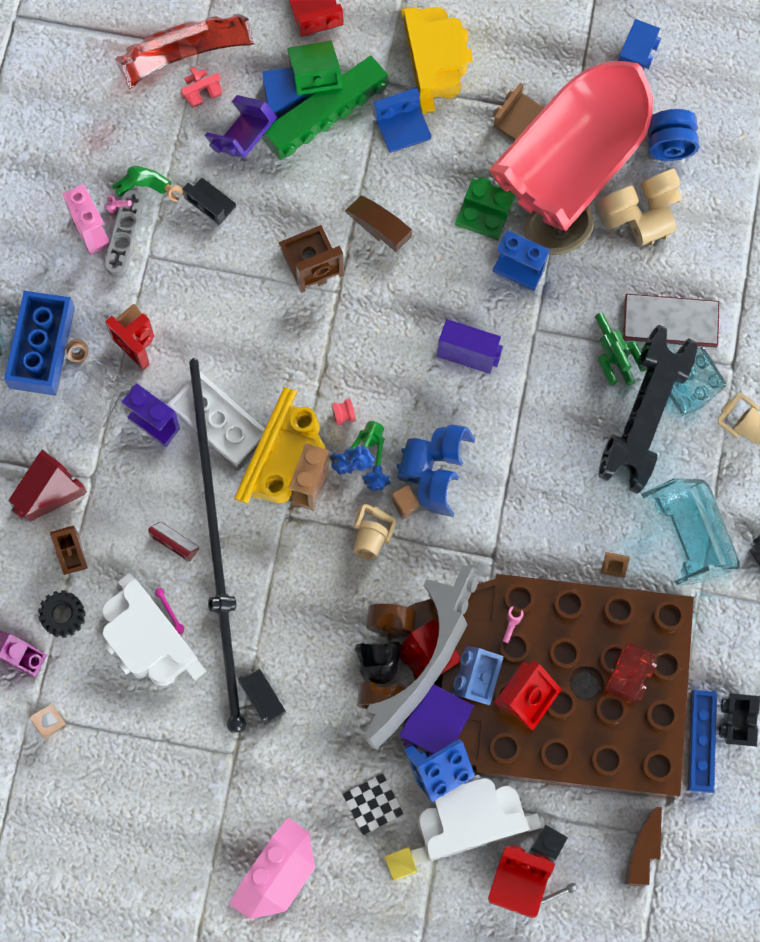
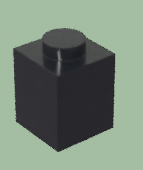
[530,824,568,862]

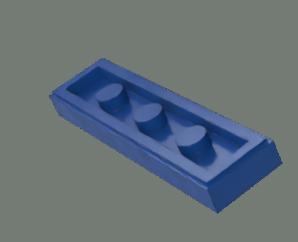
[688,690,717,793]

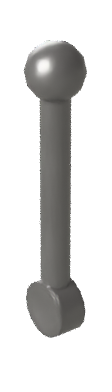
[541,883,578,904]

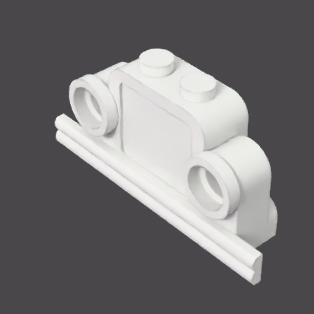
[103,573,207,687]
[411,775,542,866]

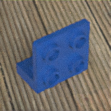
[373,88,431,153]
[404,739,475,802]

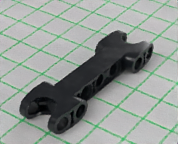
[598,325,698,494]

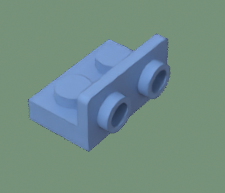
[453,646,504,705]

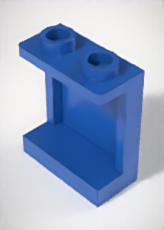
[492,230,550,291]

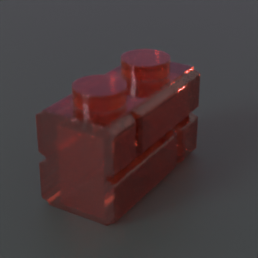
[605,642,657,704]

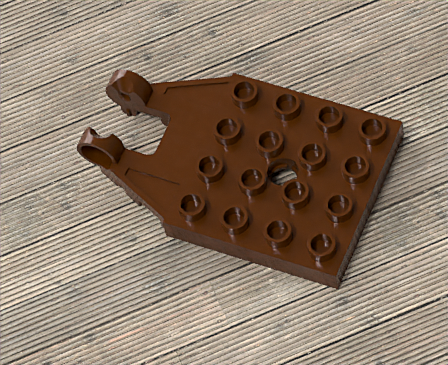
[357,574,694,799]

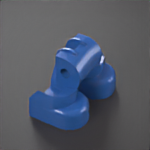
[397,424,475,517]

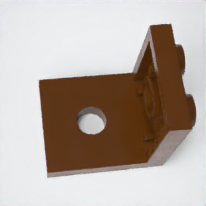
[279,225,344,293]

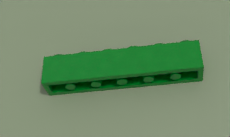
[263,55,388,160]

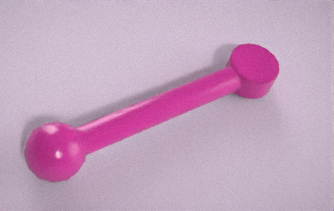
[155,588,184,634]

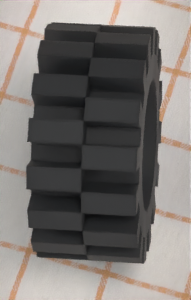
[38,590,86,638]

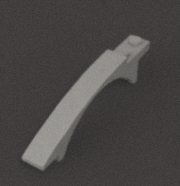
[365,565,478,749]

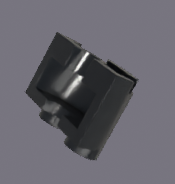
[719,693,760,747]

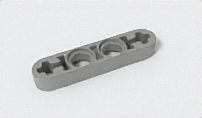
[105,190,144,277]

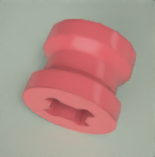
[331,398,356,426]

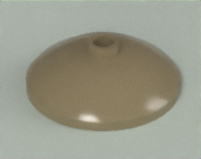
[524,206,594,255]

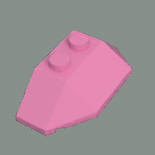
[229,818,315,919]

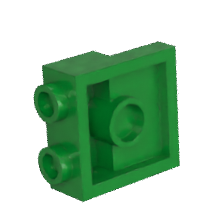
[455,177,515,241]

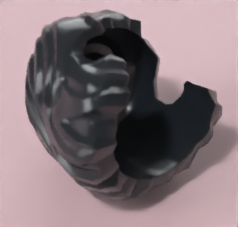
[354,641,401,684]

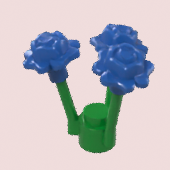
[329,421,391,491]

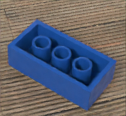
[4,291,75,396]

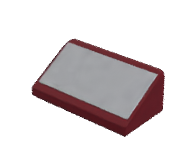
[148,522,200,562]

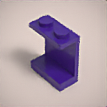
[204,95,277,158]
[121,383,180,447]

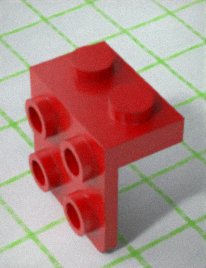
[289,0,344,37]
[400,619,461,680]
[488,845,555,918]

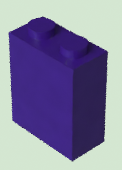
[437,319,503,374]
[399,684,474,758]

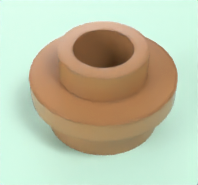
[64,339,89,363]

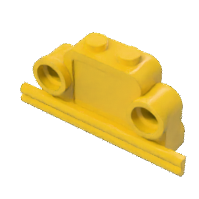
[401,7,473,114]
[234,387,327,504]

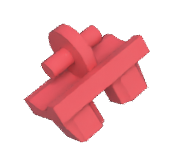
[180,66,222,108]

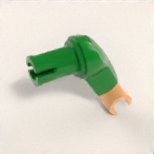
[112,165,183,202]

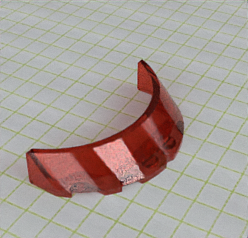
[115,14,255,90]

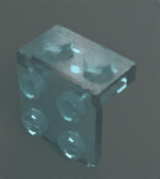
[670,347,726,416]

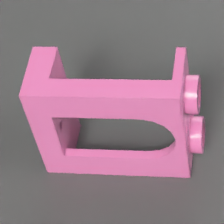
[62,184,110,255]

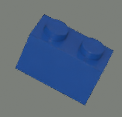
[618,19,661,71]

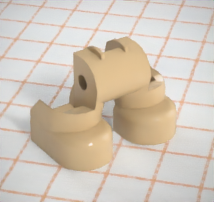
[594,168,682,247]

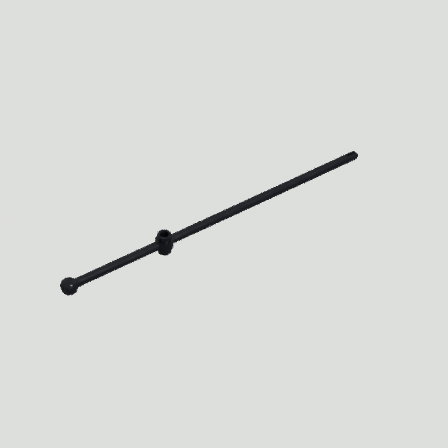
[189,358,246,733]

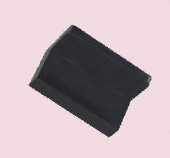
[182,178,236,225]
[238,669,286,725]

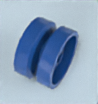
[647,109,699,161]

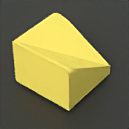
[384,847,418,881]

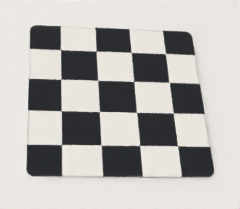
[343,774,403,835]

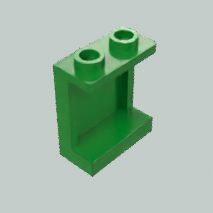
[287,40,343,95]

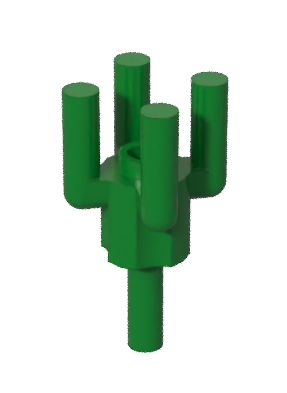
[595,313,647,386]

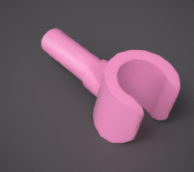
[104,195,132,214]
[502,607,523,644]

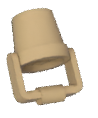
[717,393,760,445]
[353,504,396,560]

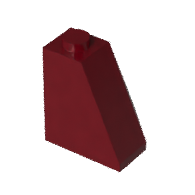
[8,449,87,521]

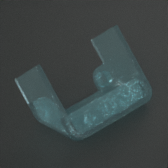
[641,478,740,585]

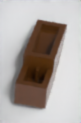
[345,195,412,252]
[625,807,662,886]

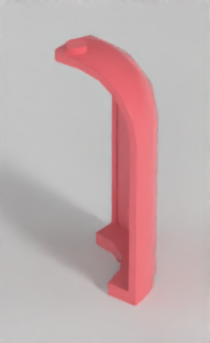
[489,61,653,231]

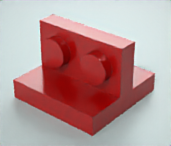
[105,313,154,370]
[494,660,562,731]

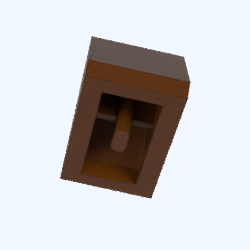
[50,525,88,575]

